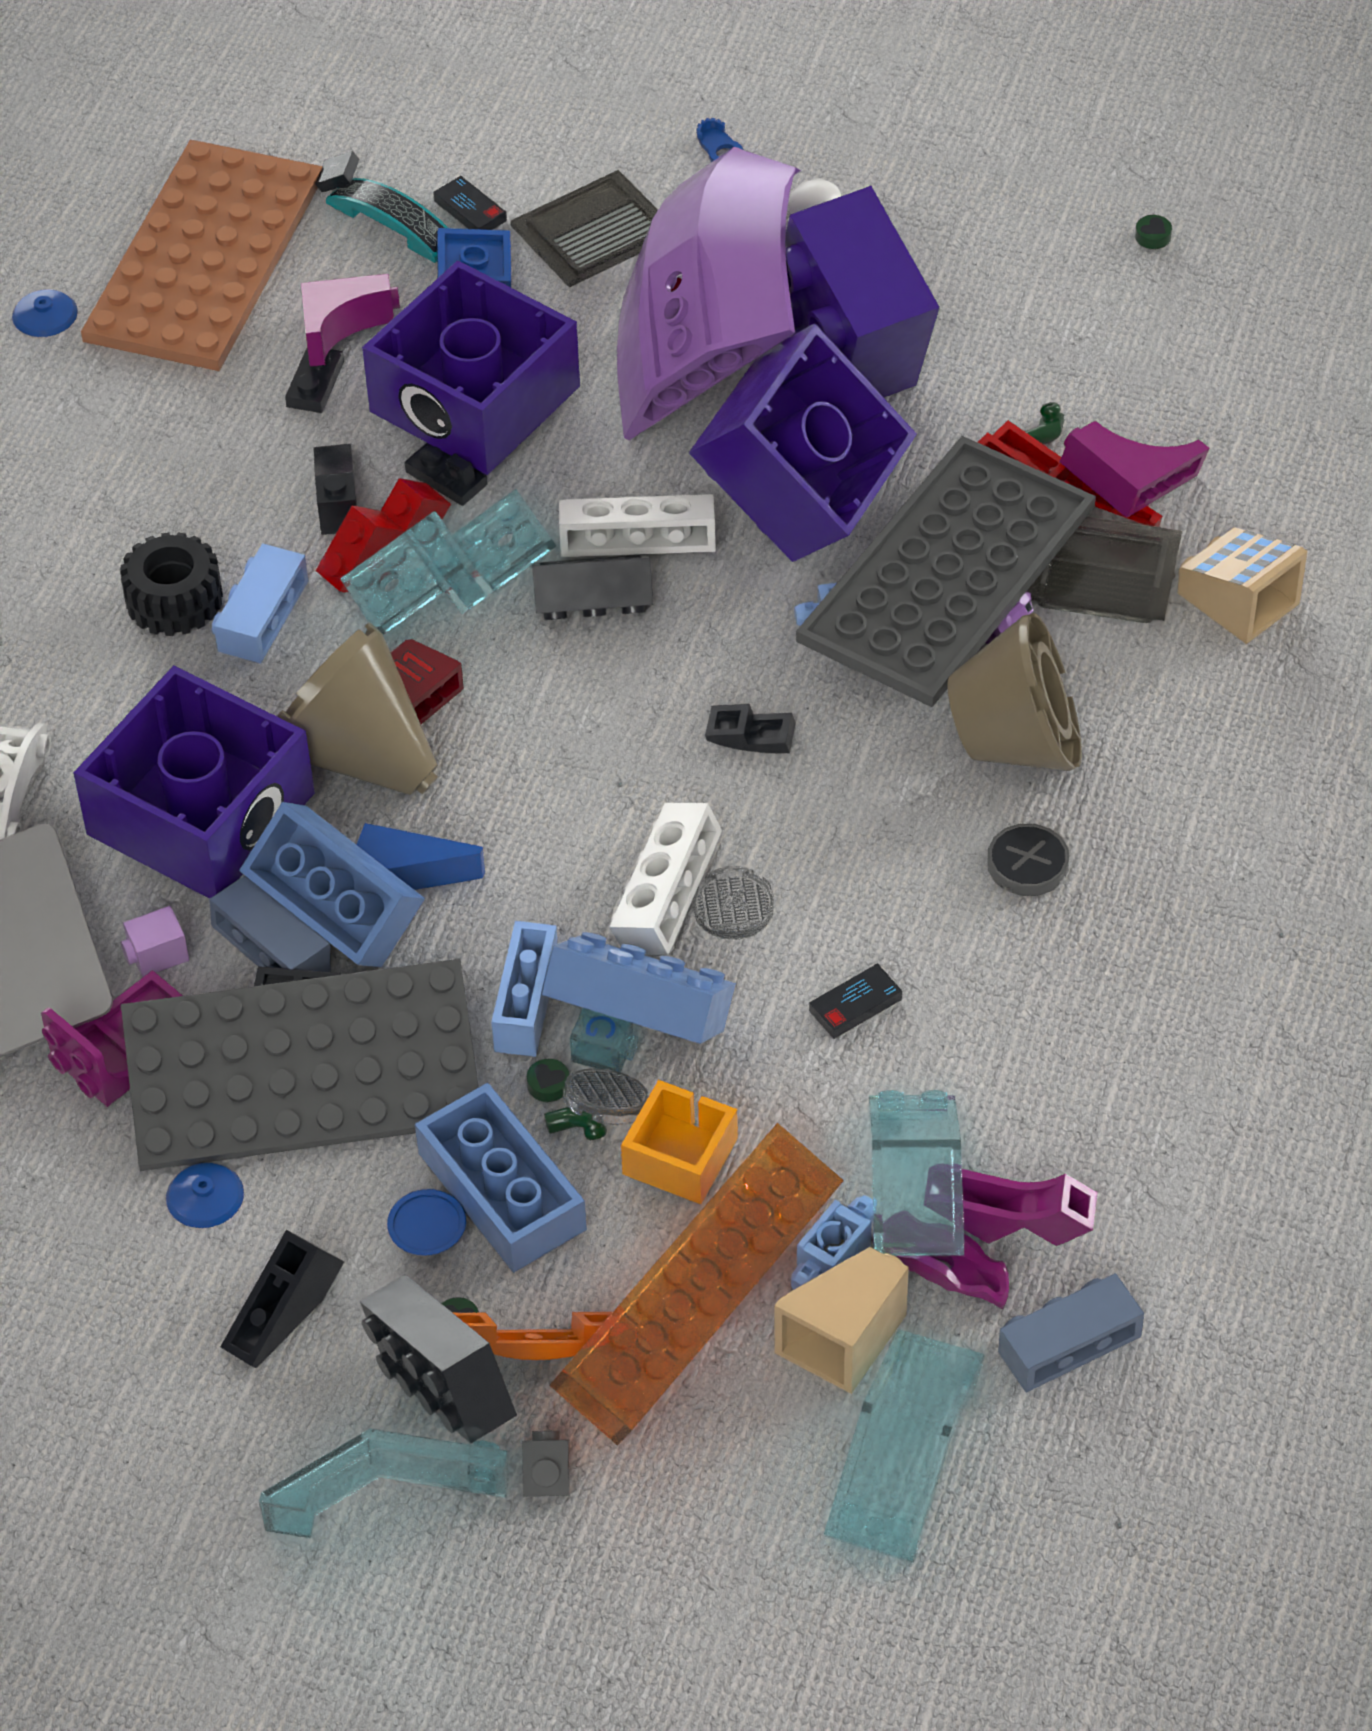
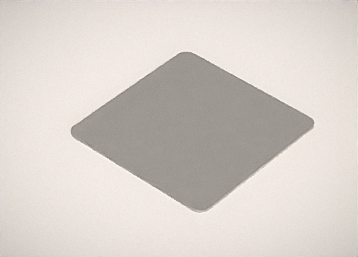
[0,824,113,1057]

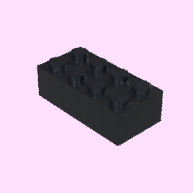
[359,1274,517,1444]

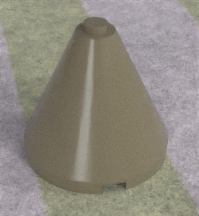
[277,623,438,795]

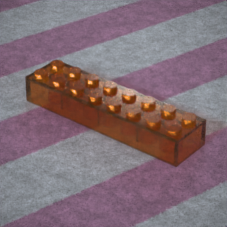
[549,1122,844,1446]

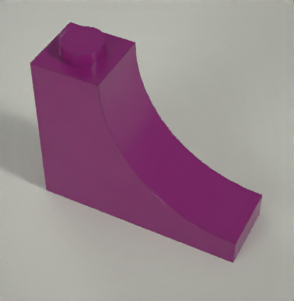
[301,273,400,366]
[1060,421,1210,518]

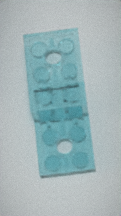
[340,489,557,635]

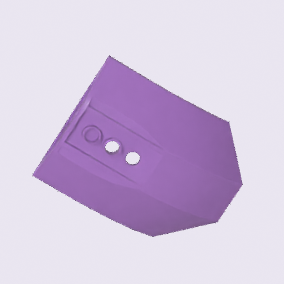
[617,147,801,440]

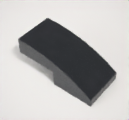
[705,704,796,754]

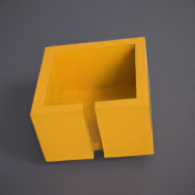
[621,1079,738,1204]

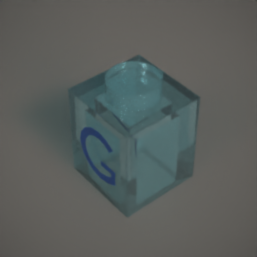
[570,1008,638,1075]

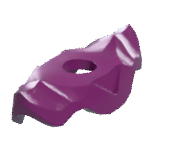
[871,1211,1009,1309]

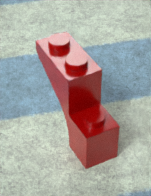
[315,478,451,592]

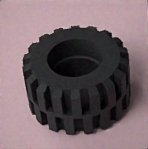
[120,532,223,636]

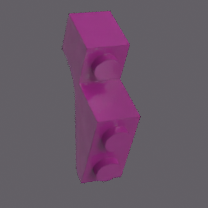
[923,1165,1098,1247]

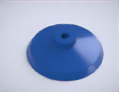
[12,289,78,337]
[166,1163,244,1228]
[387,1189,466,1256]

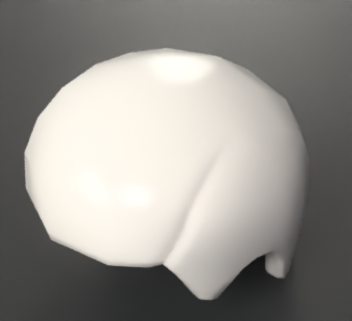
[788,178,842,214]

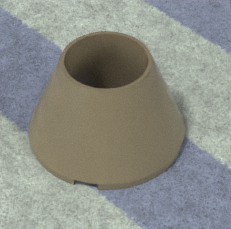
[947,613,1082,771]

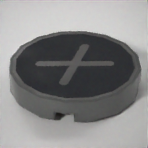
[987,824,1069,896]

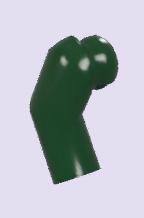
[1025,402,1064,444]
[544,1105,607,1140]

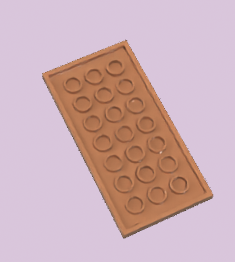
[81,139,323,371]

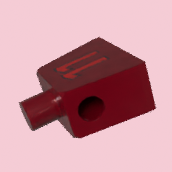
[390,639,464,725]

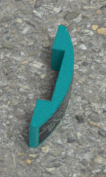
[326,178,448,263]

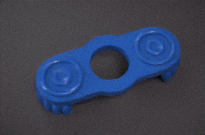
[696,118,744,162]

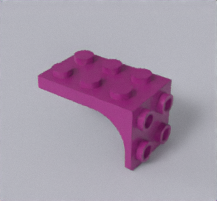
[41,970,183,1107]

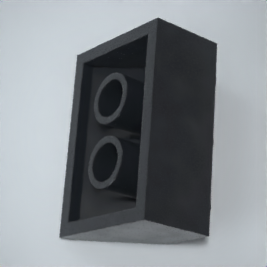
[532,554,654,620]

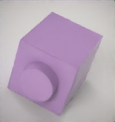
[120,906,190,978]

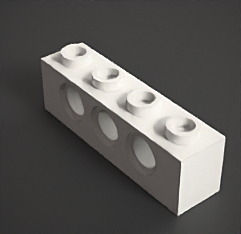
[559,494,716,557]
[610,803,722,955]

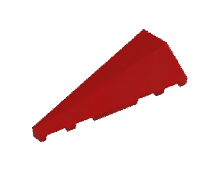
[977,420,1163,528]

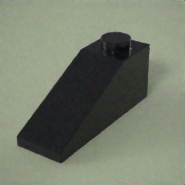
[313,443,357,535]
[220,1229,345,1368]

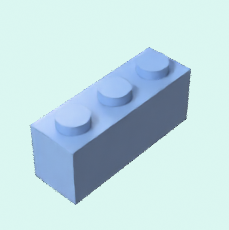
[212,543,309,664]
[491,921,558,1057]

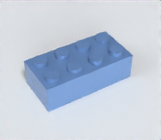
[239,802,425,967]
[541,932,736,1044]
[415,1083,587,1273]

